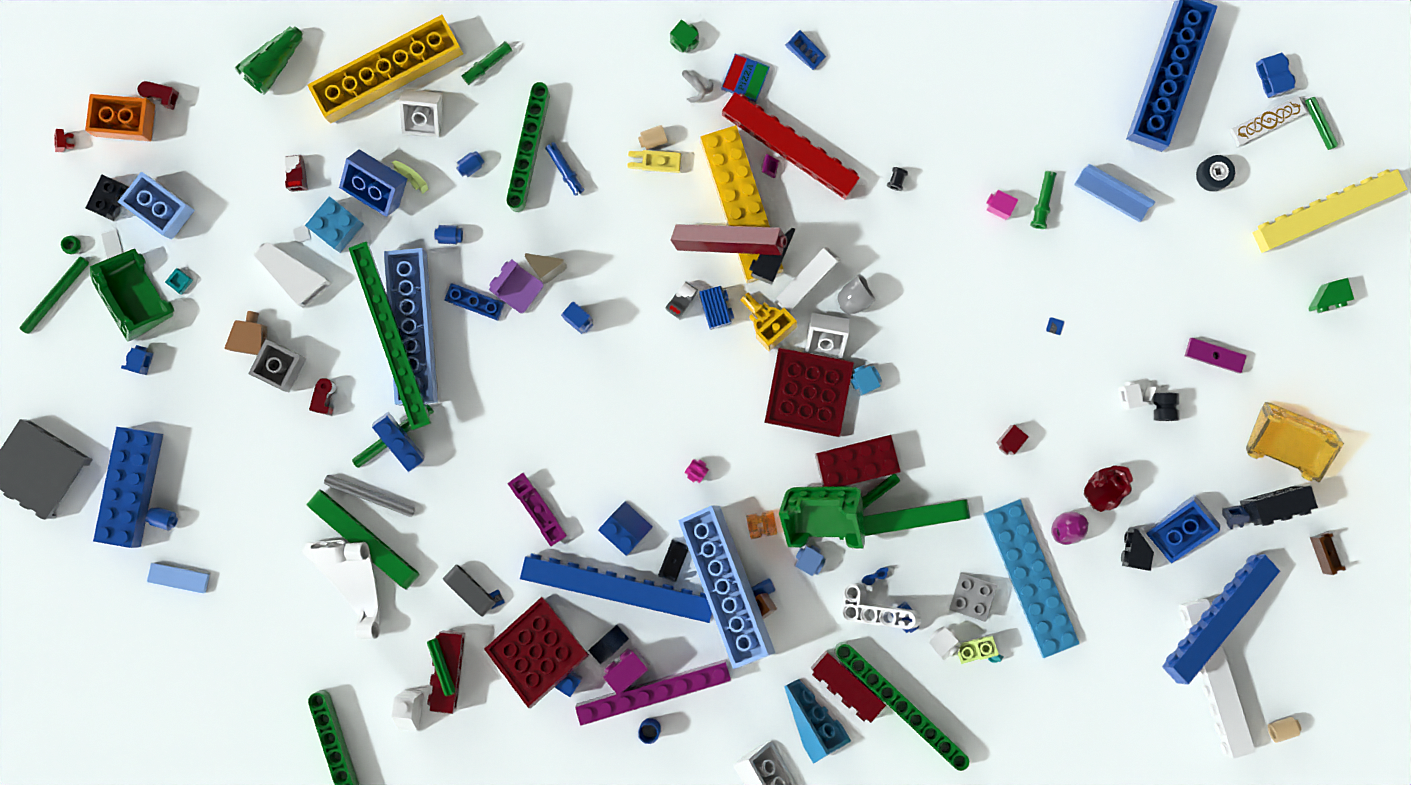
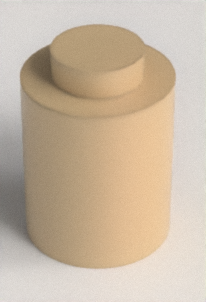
[638,125,668,150]
[1267,717,1302,743]

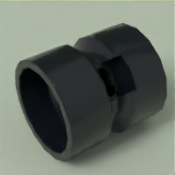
[1153,393,1180,421]

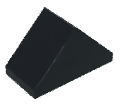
[588,624,630,665]

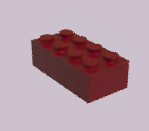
[814,435,901,487]

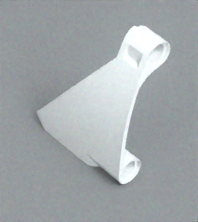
[302,540,380,640]

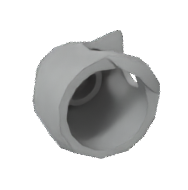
[837,274,876,315]

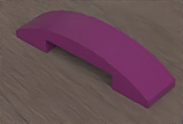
[507,472,567,547]

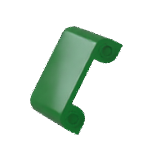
[90,248,174,342]
[779,487,865,549]

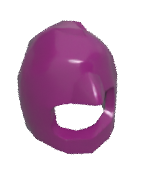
[1051,511,1089,545]

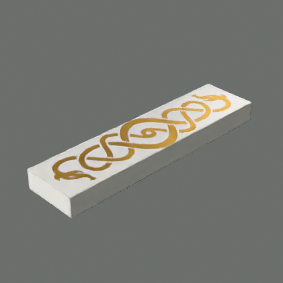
[1229,96,1307,146]

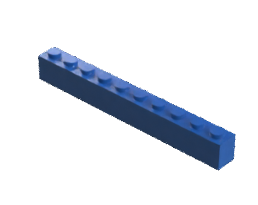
[520,553,712,623]

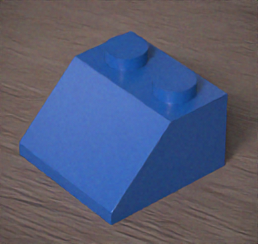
[598,501,653,556]

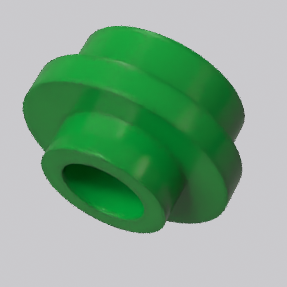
[61,235,81,255]

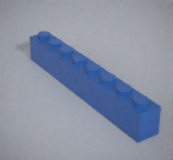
[1161,554,1280,685]

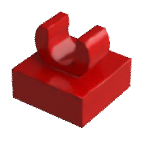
[54,129,75,153]

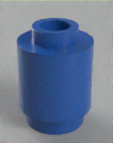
[456,150,485,178]
[434,225,463,245]
[146,507,178,531]

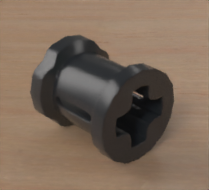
[886,167,908,191]

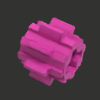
[684,459,709,483]

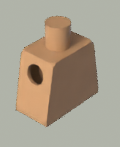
[224,311,267,355]

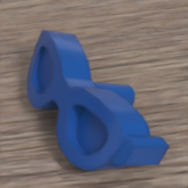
[861,567,889,586]

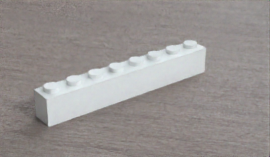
[1179,598,1256,759]

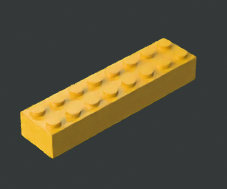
[307,14,464,124]
[700,125,784,284]

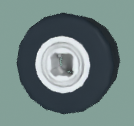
[1196,155,1236,192]

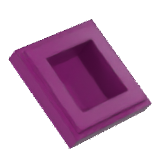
[761,154,779,178]

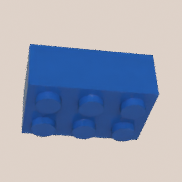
[339,149,408,217]

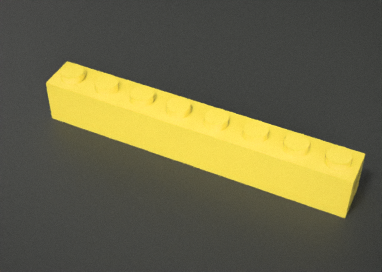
[1252,169,1408,253]

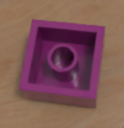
[603,647,650,695]

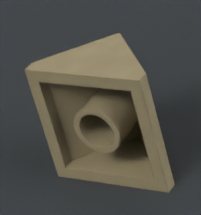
[524,253,567,284]

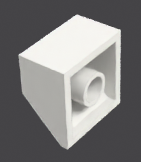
[399,89,443,138]
[804,313,850,360]

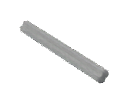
[324,475,415,517]

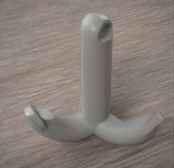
[682,70,714,103]

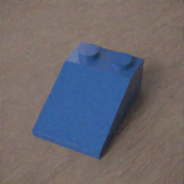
[1146,495,1221,564]

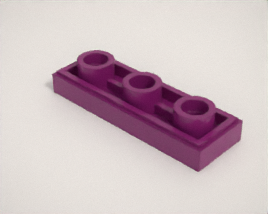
[1184,338,1247,374]

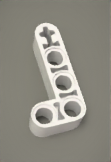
[842,584,921,629]

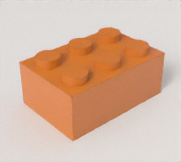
[85,94,156,142]

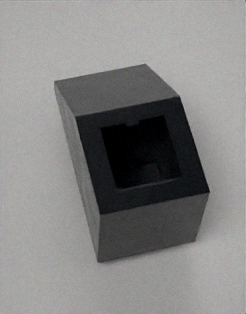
[1121,528,1154,571]

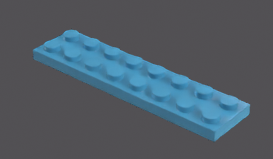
[983,499,1080,658]

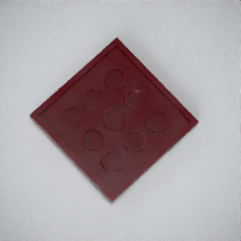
[764,348,854,437]
[484,597,590,709]

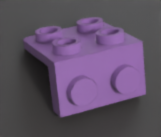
[488,259,544,314]

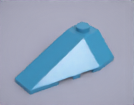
[784,679,851,764]

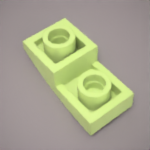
[392,160,429,194]
[958,635,999,664]

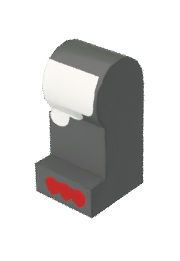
[665,281,698,320]

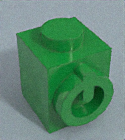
[669,19,700,53]

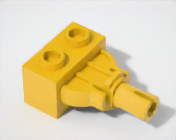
[740,292,797,352]

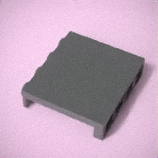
[0,419,93,520]

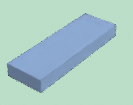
[147,563,210,594]

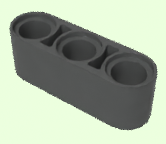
[442,564,496,617]

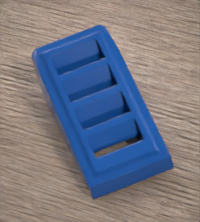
[785,30,826,70]

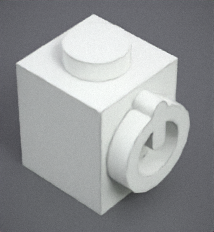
[928,627,961,660]

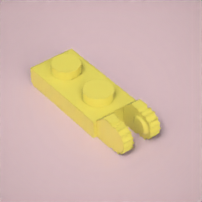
[627,150,681,173]

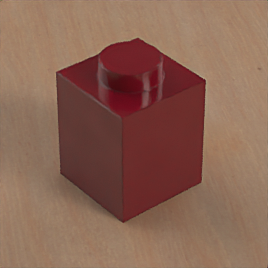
[996,424,1029,455]

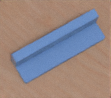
[1074,164,1156,222]

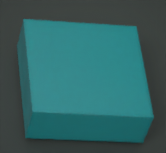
[165,268,193,295]

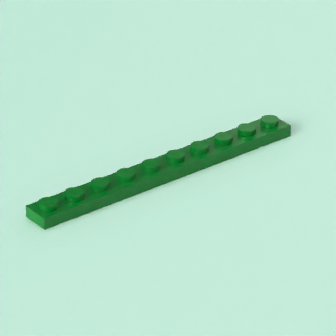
[348,241,432,431]

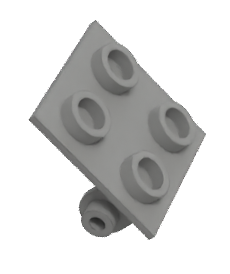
[949,573,997,622]

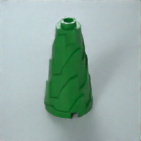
[234,26,303,95]

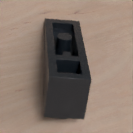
[749,227,796,285]

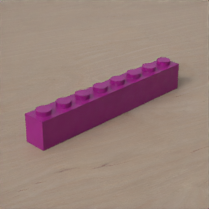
[575,659,731,726]

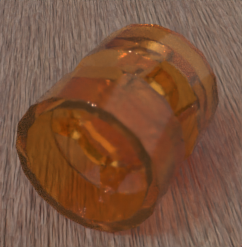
[746,510,777,540]

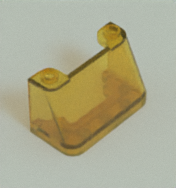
[1246,402,1344,482]

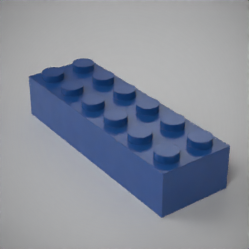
[93,426,164,548]

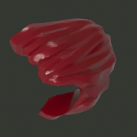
[1083,465,1133,512]

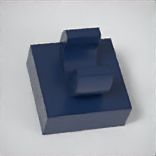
[1222,506,1250,529]

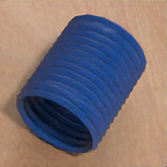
[638,718,661,744]

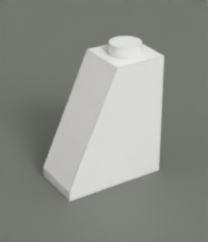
[391,690,424,732]

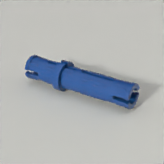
[545,142,585,196]

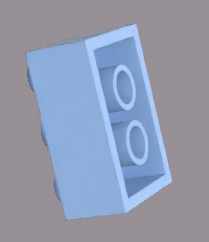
[118,172,195,240]

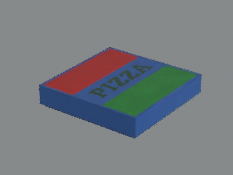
[721,53,770,103]

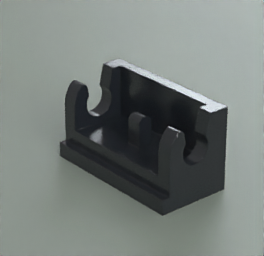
[658,539,689,582]

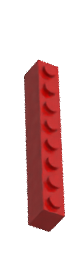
[722,92,860,200]

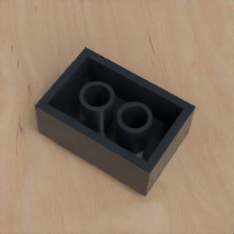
[1239,485,1318,526]

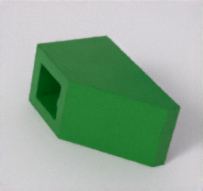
[1308,278,1355,313]

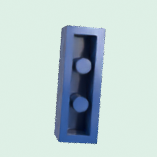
[372,411,424,472]

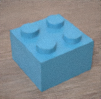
[305,196,364,253]

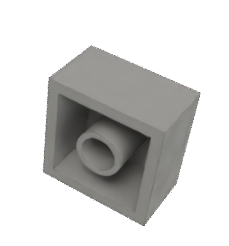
[248,339,307,392]

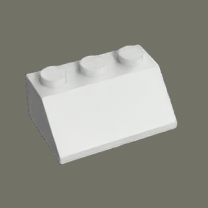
[733,740,796,785]

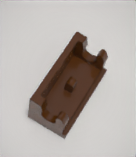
[1310,531,1346,575]

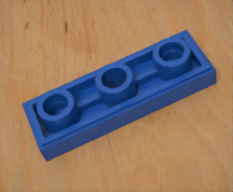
[444,283,505,321]

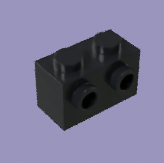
[85,174,129,221]

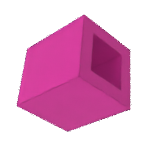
[986,190,1018,220]

